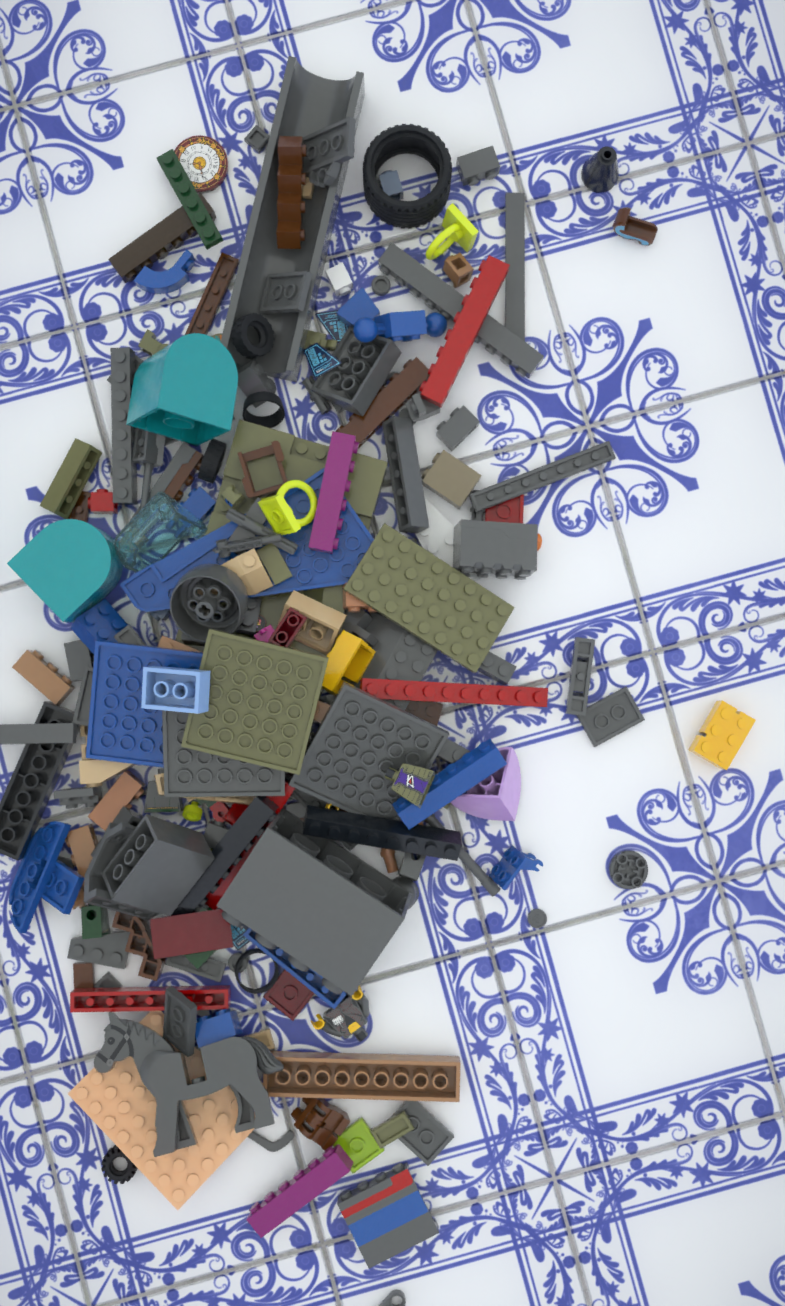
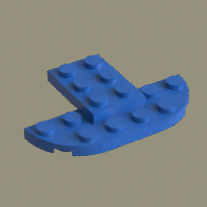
[9,821,84,933]

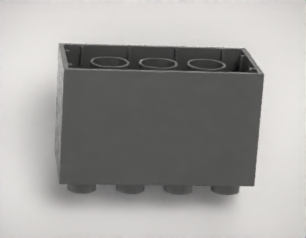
[216,808,412,996]

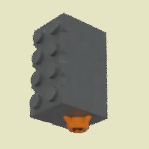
[453,519,542,580]

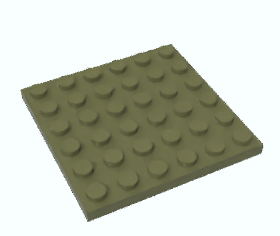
[181,628,329,775]

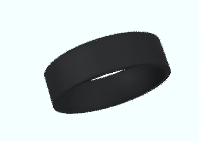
[235,948,279,994]

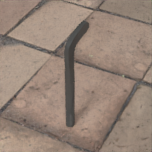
[248,1130,294,1152]

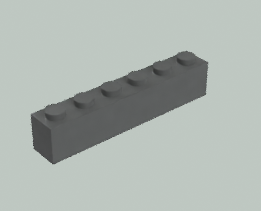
[382,416,429,534]

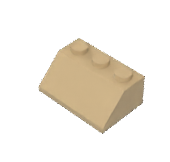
[277,590,347,655]

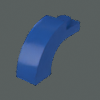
[133,249,195,294]

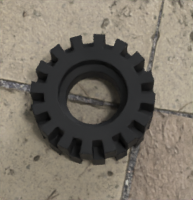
[101,1145,138,1184]

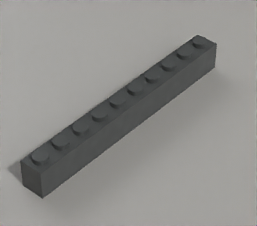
[378,243,544,378]

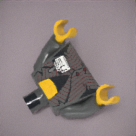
[311,985,370,1042]

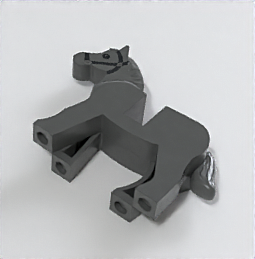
[94,1012,284,1157]

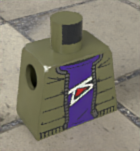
[385,763,436,809]

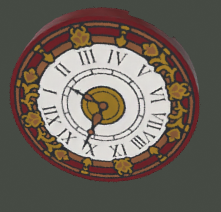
[174,135,228,192]

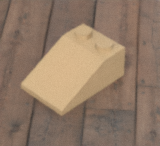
[79,759,137,788]

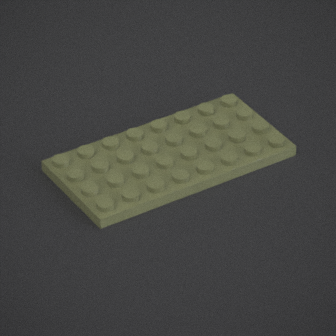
[343,523,515,673]

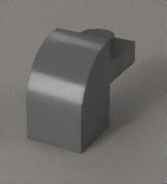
[405,393,440,422]
[342,609,378,647]

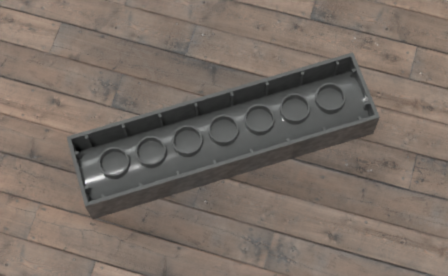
[221,56,365,383]

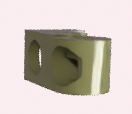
[138,329,169,356]
[220,484,247,510]

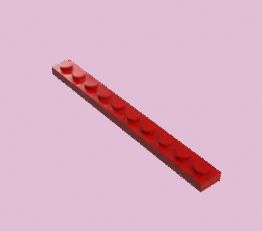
[360,678,548,707]

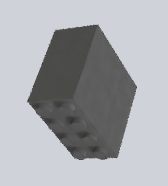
[101,814,215,916]

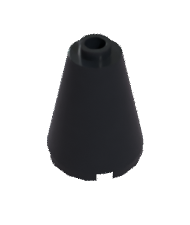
[581,146,619,193]

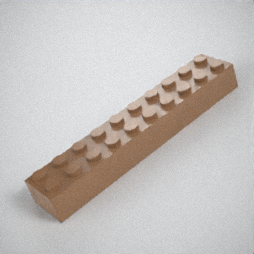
[263,1051,461,1102]

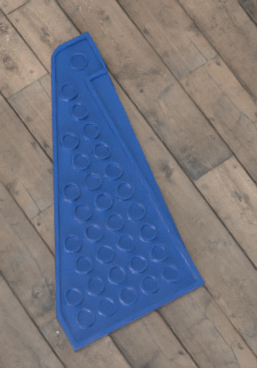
[120,468,374,612]

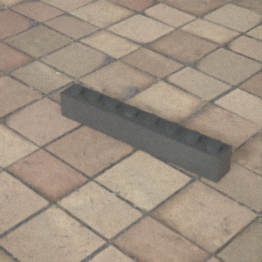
[110,347,137,505]

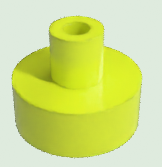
[182,801,203,822]

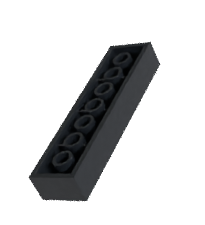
[0,701,80,861]

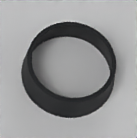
[242,391,285,428]

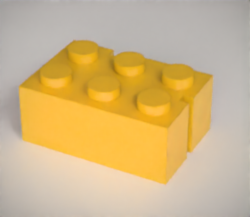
[322,630,376,696]
[688,700,756,770]

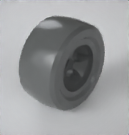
[170,563,248,642]

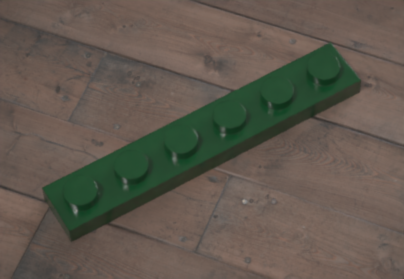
[156,149,224,250]

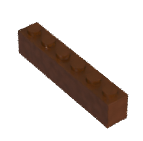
[335,357,430,449]

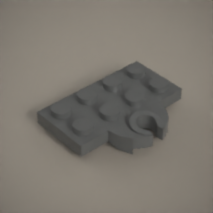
[303,117,356,188]

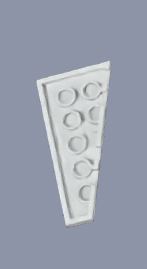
[415,497,482,581]

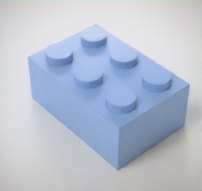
[141,666,211,714]

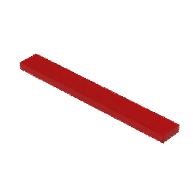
[205,779,295,910]

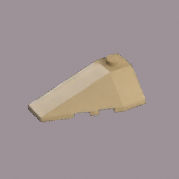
[197,548,273,595]

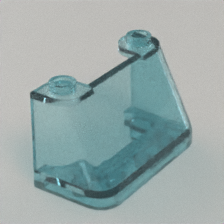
[113,492,207,573]

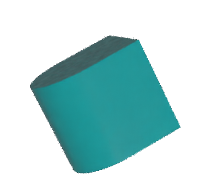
[126,333,238,446]
[7,519,123,623]

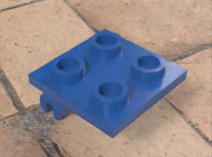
[489,845,543,890]

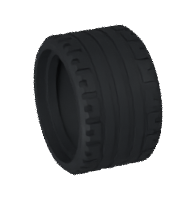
[363,124,452,229]

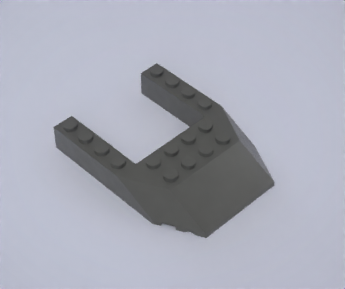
[341,612,516,764]

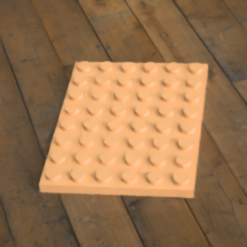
[68,1011,254,1210]

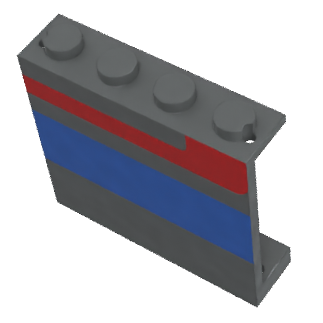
[337,1162,439,1269]

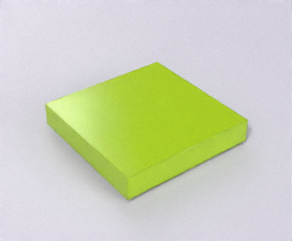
[333,1117,384,1173]

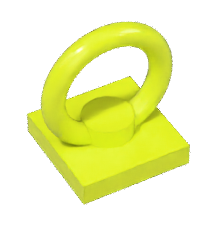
[425,203,479,260]
[257,480,318,535]

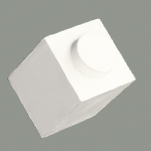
[325,262,353,297]

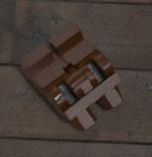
[291,1098,351,1151]

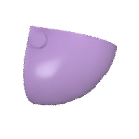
[450,747,521,821]

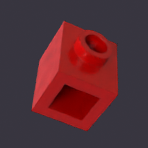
[88,489,118,514]

